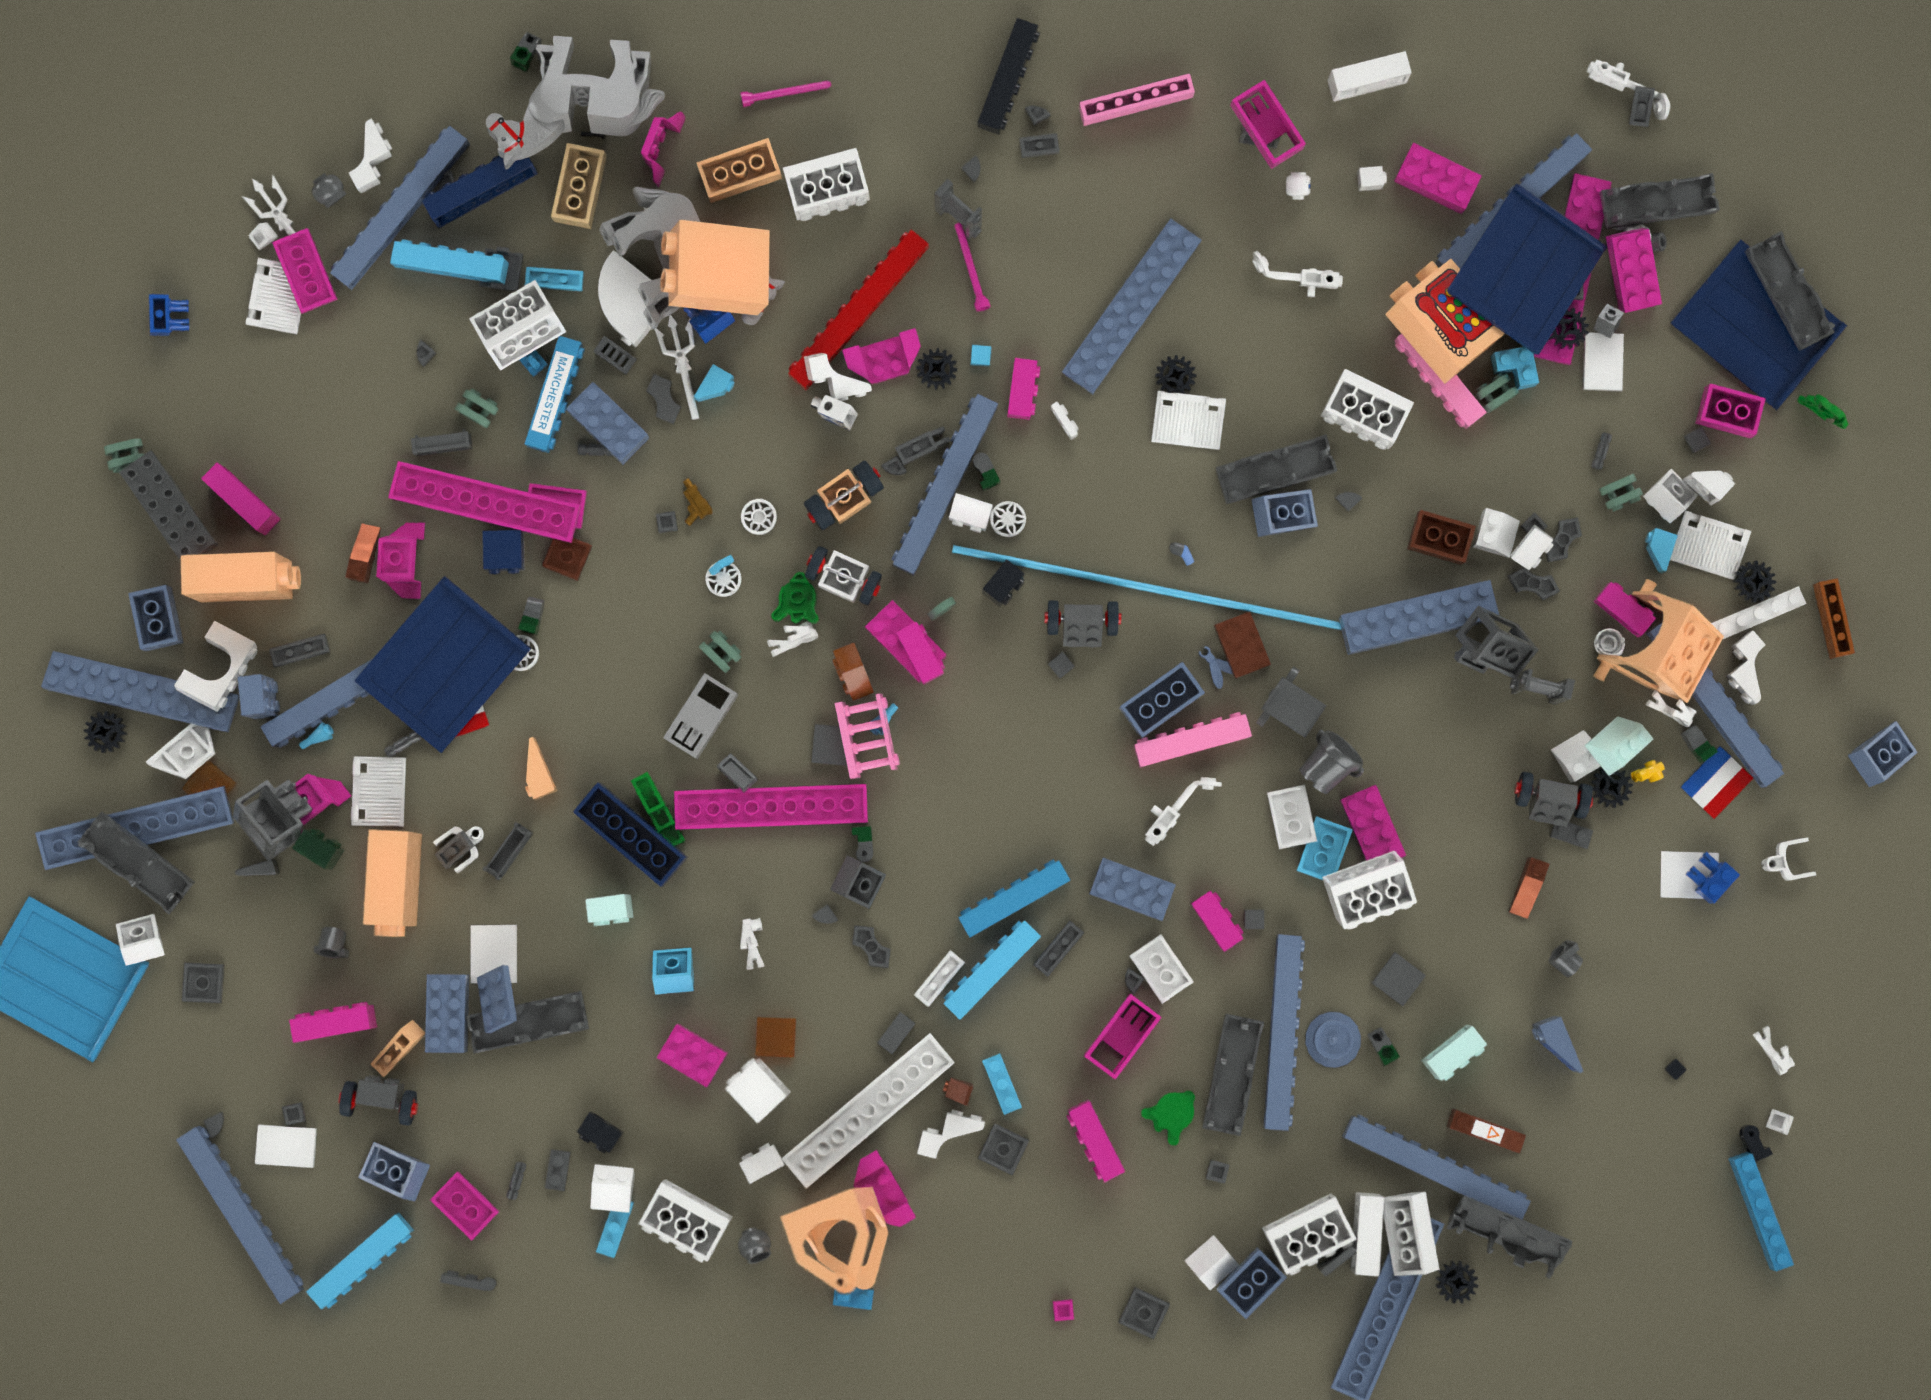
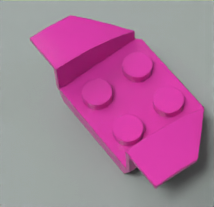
[641,112,686,187]
[842,328,921,384]
[376,522,425,599]
[295,774,351,835]
[853,1150,916,1227]

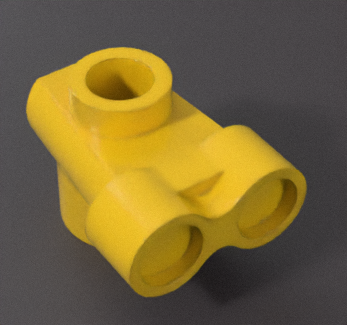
[1631,760,1665,783]

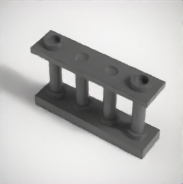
[935,179,982,240]
[1510,669,1575,705]

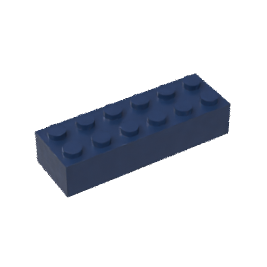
[421,155,538,228]
[573,782,688,887]

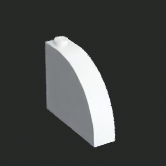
[598,250,651,347]

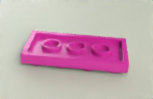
[272,228,338,314]
[1340,785,1406,861]

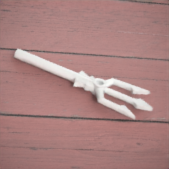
[242,175,296,236]
[655,315,699,420]

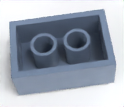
[128,585,184,651]
[238,674,280,719]
[1216,1247,1287,1319]

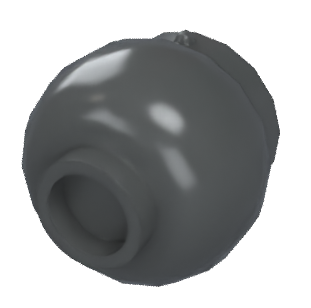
[312,173,346,208]
[738,1227,771,1264]

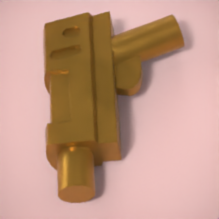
[683,478,713,526]

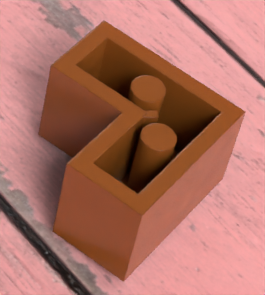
[832,643,874,701]

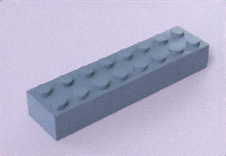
[1338,580,1499,655]

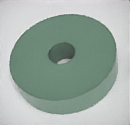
[927,597,956,621]

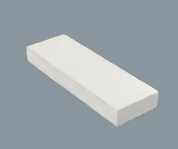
[914,950,965,1007]

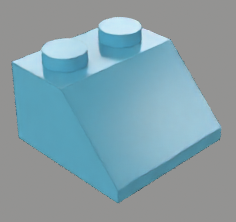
[652,947,694,995]

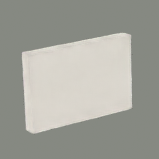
[1583,332,1624,391]
[1267,785,1317,849]
[1129,934,1194,1004]
[255,1125,317,1168]

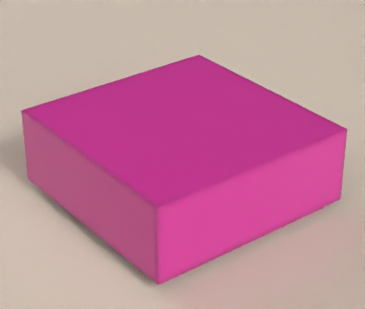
[1053,1299,1074,1321]

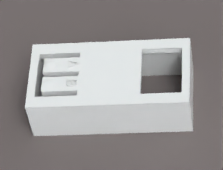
[1328,51,1412,102]
[1351,1192,1384,1276]

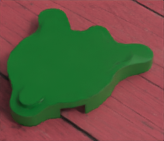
[1797,394,1848,429]
[771,572,819,624]
[1141,1090,1195,1146]

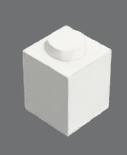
[1357,166,1387,191]

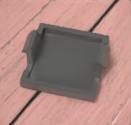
[479,246,524,291]

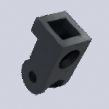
[1739,1125,1773,1162]

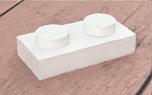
[1050,402,1079,440]

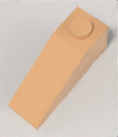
[525,737,557,800]
[371,1020,425,1077]

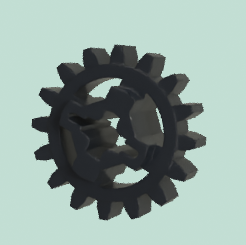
[1549,308,1589,350]
[916,348,958,390]
[1155,355,1197,394]
[1733,560,1777,603]
[83,711,127,753]
[1590,768,1633,808]
[1435,1261,1479,1304]

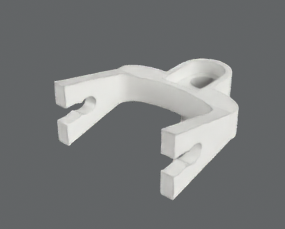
[767,621,818,657]
[1646,690,1696,728]
[433,826,484,874]
[1761,837,1816,881]
[740,918,765,970]
[1753,1026,1795,1076]

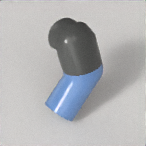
[1169,542,1194,565]

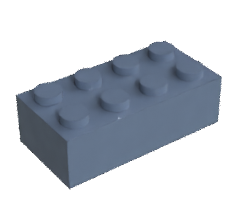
[566,382,649,465]
[1119,662,1205,739]
[1089,858,1175,921]
[425,974,469,1053]

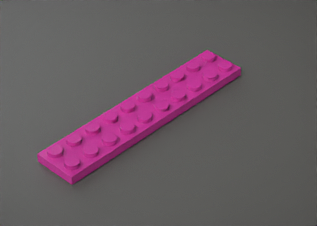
[1533,173,1612,365]
[388,461,581,543]
[674,784,868,830]

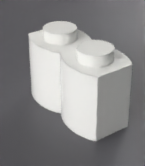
[739,1143,785,1184]

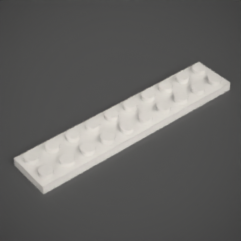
[781,1033,955,1188]

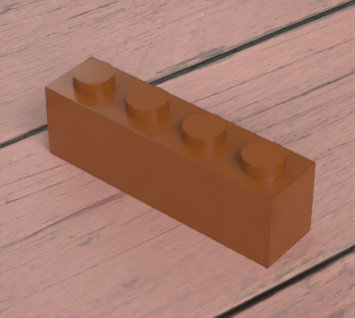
[1813,578,1855,659]

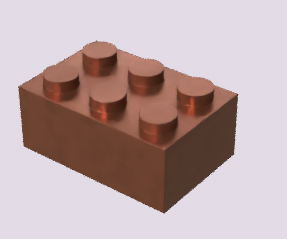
[1407,510,1476,565]

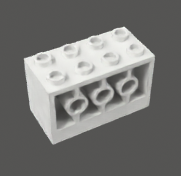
[783,148,870,221]
[469,280,566,371]
[1321,369,1414,450]
[1322,851,1417,929]
[725,1058,791,1123]
[639,1179,733,1262]
[1262,1194,1356,1275]

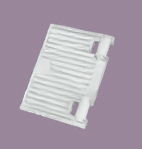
[246,258,301,334]
[1151,391,1226,450]
[1670,511,1751,580]
[351,756,406,827]

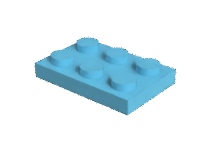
[1296,816,1353,880]

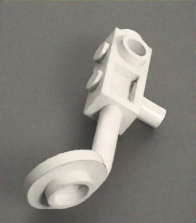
[1587,59,1670,120]
[1252,251,1343,297]
[1145,777,1222,846]

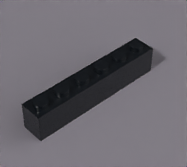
[978,18,1040,135]

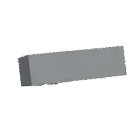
[663,673,739,760]

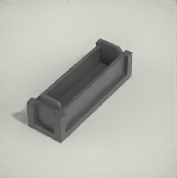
[411,429,472,456]
[482,822,533,881]

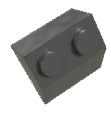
[830,855,886,909]

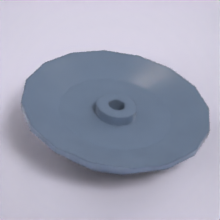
[1305,1012,1361,1068]

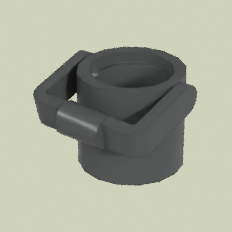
[314,927,349,958]
[1548,940,1583,977]

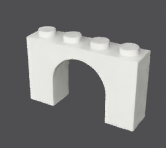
[174,621,258,712]

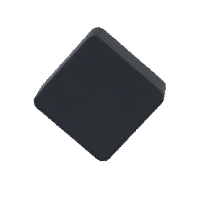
[1665,1059,1687,1080]

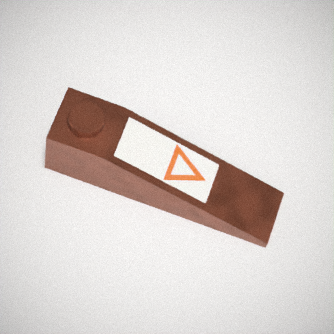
[1446,1108,1526,1153]

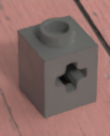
[1594,304,1624,338]

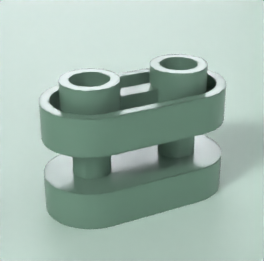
[1475,373,1520,414]
[454,388,499,429]
[104,439,144,473]
[1599,474,1643,512]
[699,631,742,674]

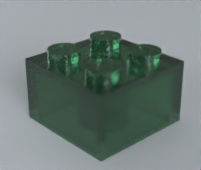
[292,828,345,870]

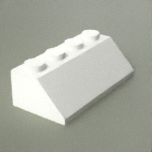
[1383,1192,1439,1276]

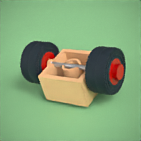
[804,460,884,530]

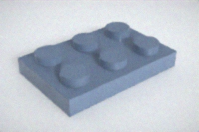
[477,965,517,1033]

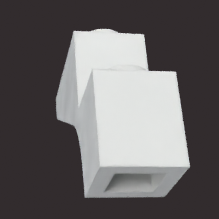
[348,119,392,193]
[804,353,872,401]
[1727,631,1765,705]
[917,1110,985,1158]

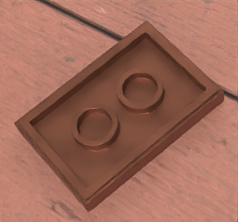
[1214,611,1271,679]

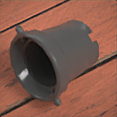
[1299,730,1364,794]

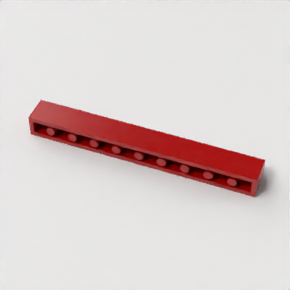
[788,229,929,391]

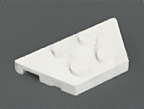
[146,724,215,779]

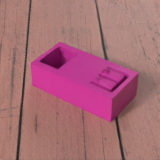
[1230,79,1306,169]
[201,462,281,535]
[1084,993,1162,1080]

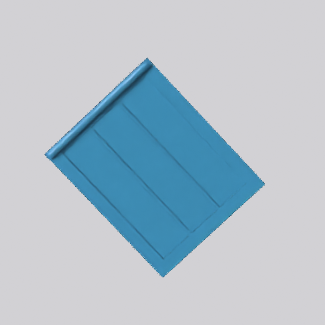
[0,896,149,1062]

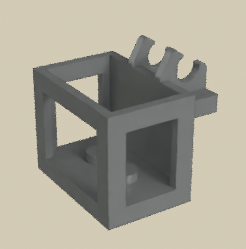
[1454,605,1539,679]
[233,779,312,861]

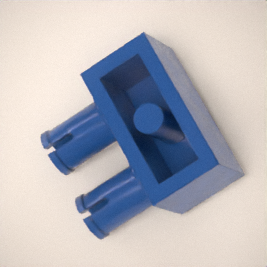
[149,294,189,336]
[683,307,736,344]
[1685,851,1740,904]

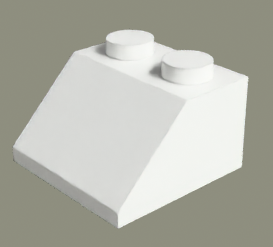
[1643,469,1698,523]
[1683,471,1735,505]
[949,493,993,533]
[1473,508,1520,558]
[1511,524,1554,570]
[1551,730,1601,783]
[116,914,165,966]
[591,1164,635,1213]

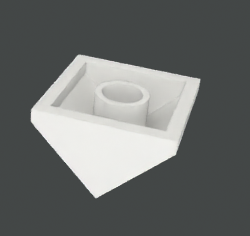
[1184,1235,1239,1290]

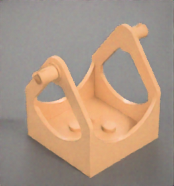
[1593,579,1724,703]
[781,1187,888,1293]

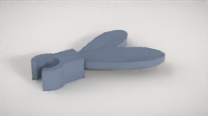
[1198,646,1233,689]

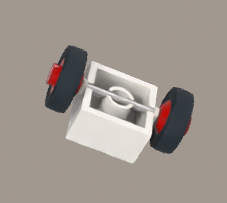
[805,546,882,605]

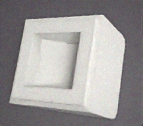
[248,222,278,250]
[1766,1109,1794,1135]

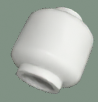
[1286,172,1311,200]

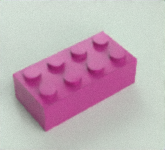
[1394,143,1482,214]
[1606,228,1662,313]
[865,600,946,683]
[289,1002,377,1043]
[1066,1099,1125,1182]

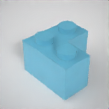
[1490,347,1539,390]

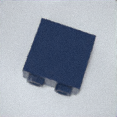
[482,530,525,574]

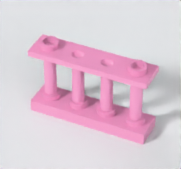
[835,694,900,779]

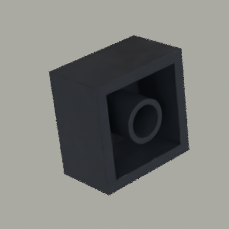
[982,559,1025,607]

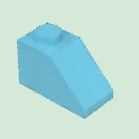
[694,364,735,402]
[1645,528,1678,573]

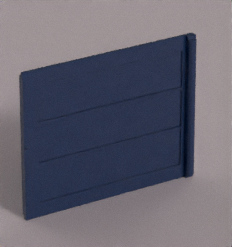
[1447,183,1607,355]
[1670,239,1848,410]
[354,576,531,753]

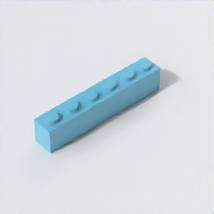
[390,239,509,285]
[943,920,1041,1019]
[306,1213,414,1309]

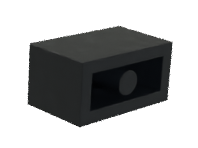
[577,1111,624,1154]

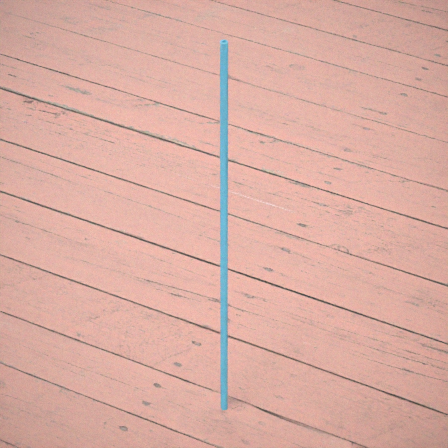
[952,545,1341,630]

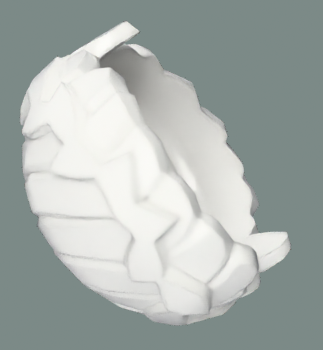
[1594,628,1625,656]

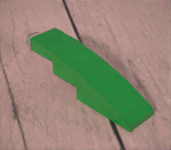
[631,772,686,846]

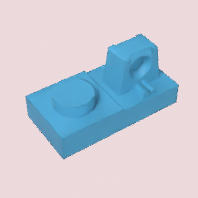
[519,350,548,377]
[833,1287,874,1310]

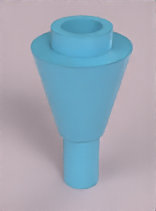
[870,703,898,735]
[299,722,333,749]

